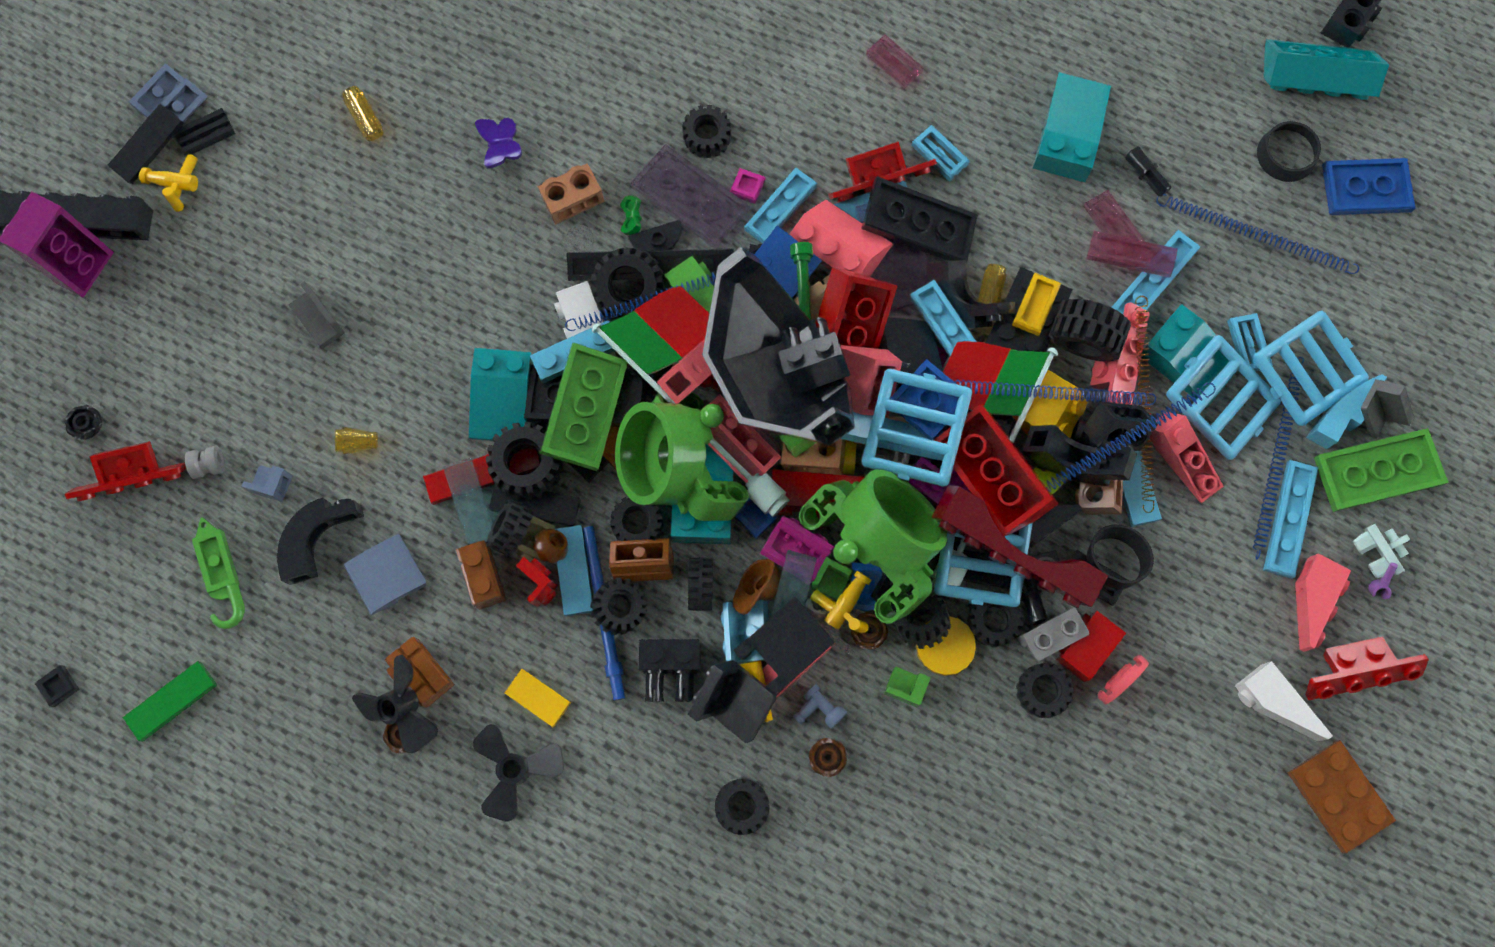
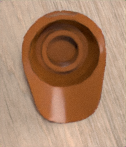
[733,559,781,615]

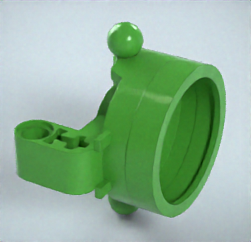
[615,392,749,521]
[799,469,947,624]

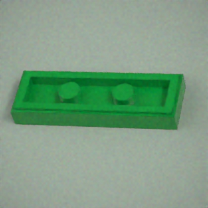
[122,661,217,742]

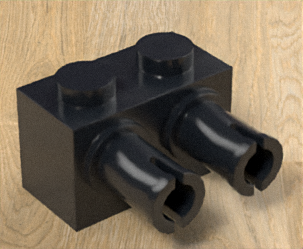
[778,317,850,395]
[638,639,701,702]

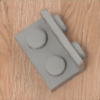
[1016,607,1089,661]

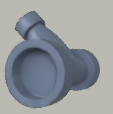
[793,684,848,729]

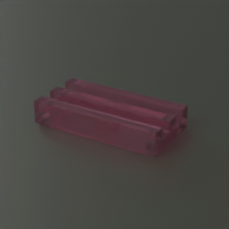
[866,34,924,89]

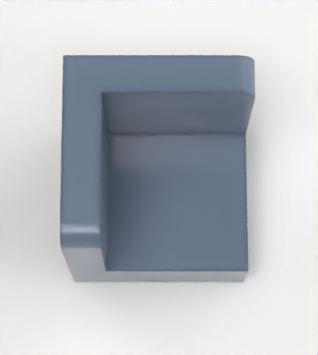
[241,466,293,502]

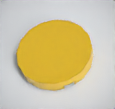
[916,616,976,676]

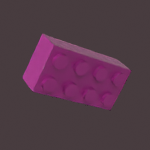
[0,191,114,298]

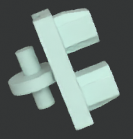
[1352,524,1410,578]

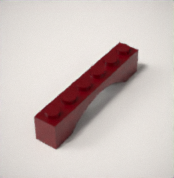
[931,486,1109,608]

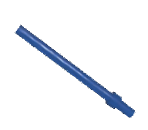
[582,526,625,701]

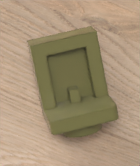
[516,516,555,561]

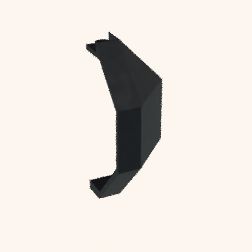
[702,247,855,445]

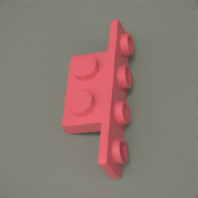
[1090,302,1150,405]

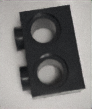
[1321,0,1382,48]
[1083,401,1158,451]

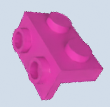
[760,516,834,584]

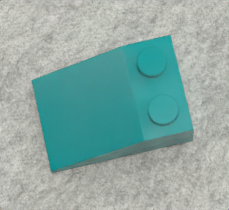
[1141,304,1238,408]
[469,348,533,441]

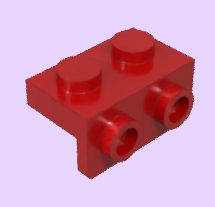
[516,557,558,607]

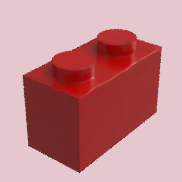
[1056,611,1126,683]

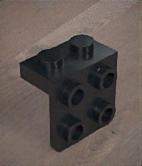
[688,660,776,743]

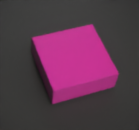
[730,168,765,204]

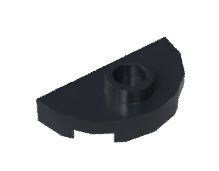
[628,219,682,250]

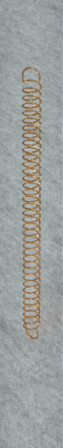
[1135,296,1155,513]

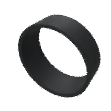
[1257,121,1321,182]
[1086,524,1154,589]

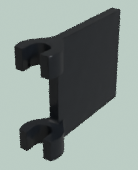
[733,597,835,696]

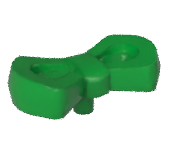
[620,195,642,236]

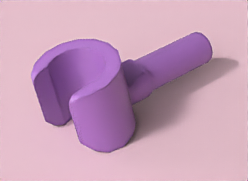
[1368,562,1398,599]

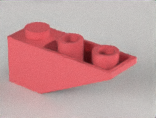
[657,339,712,404]
[1150,412,1224,503]
[1295,553,1351,652]

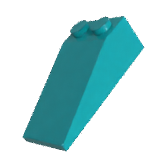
[1033,72,1111,182]
[671,444,734,545]

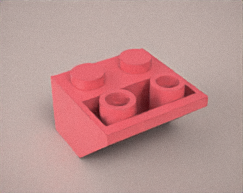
[841,345,902,417]

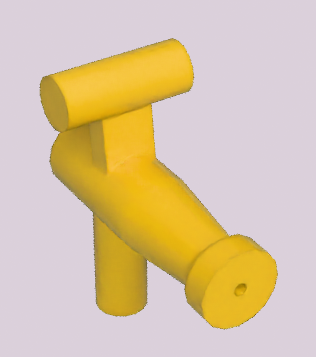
[139,154,198,212]
[810,570,872,633]

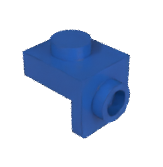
[735,498,777,539]
[851,563,882,611]

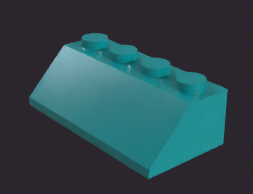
[1264,39,1390,100]

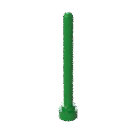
[790,242,813,320]

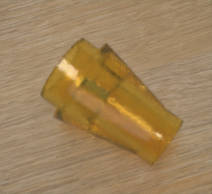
[335,426,378,455]

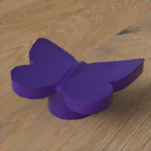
[475,118,522,169]

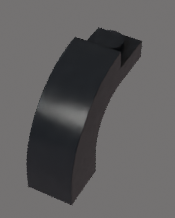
[926,260,1015,328]
[1022,425,1137,486]
[277,497,364,585]

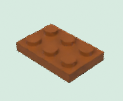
[1287,740,1396,853]

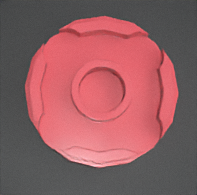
[1098,655,1149,705]

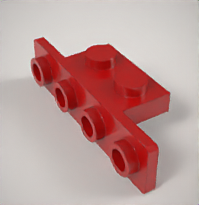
[828,141,937,202]
[64,441,187,501]
[1305,636,1429,700]

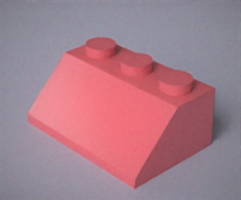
[789,200,893,277]

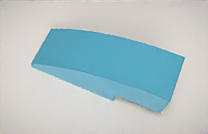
[1306,374,1387,449]

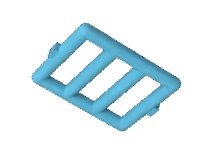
[1253,311,1369,426]
[1166,335,1281,460]
[861,369,972,486]
[934,523,1033,607]

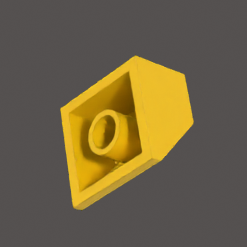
[1012,370,1088,438]

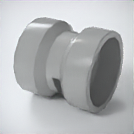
[185,445,225,479]

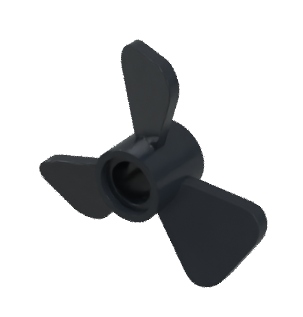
[352,654,438,754]
[473,724,564,822]

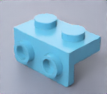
[721,600,769,664]

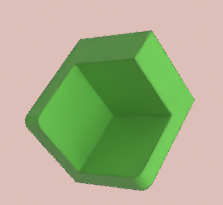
[811,557,852,601]
[884,667,931,708]

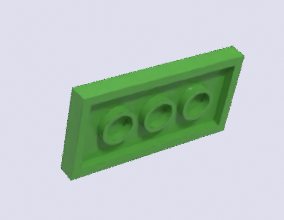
[540,342,628,471]
[1314,428,1449,512]

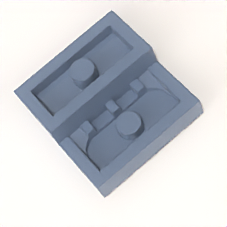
[129,63,208,122]
[344,534,427,615]

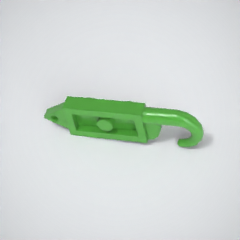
[192,517,245,629]

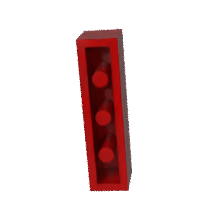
[772,470,864,520]

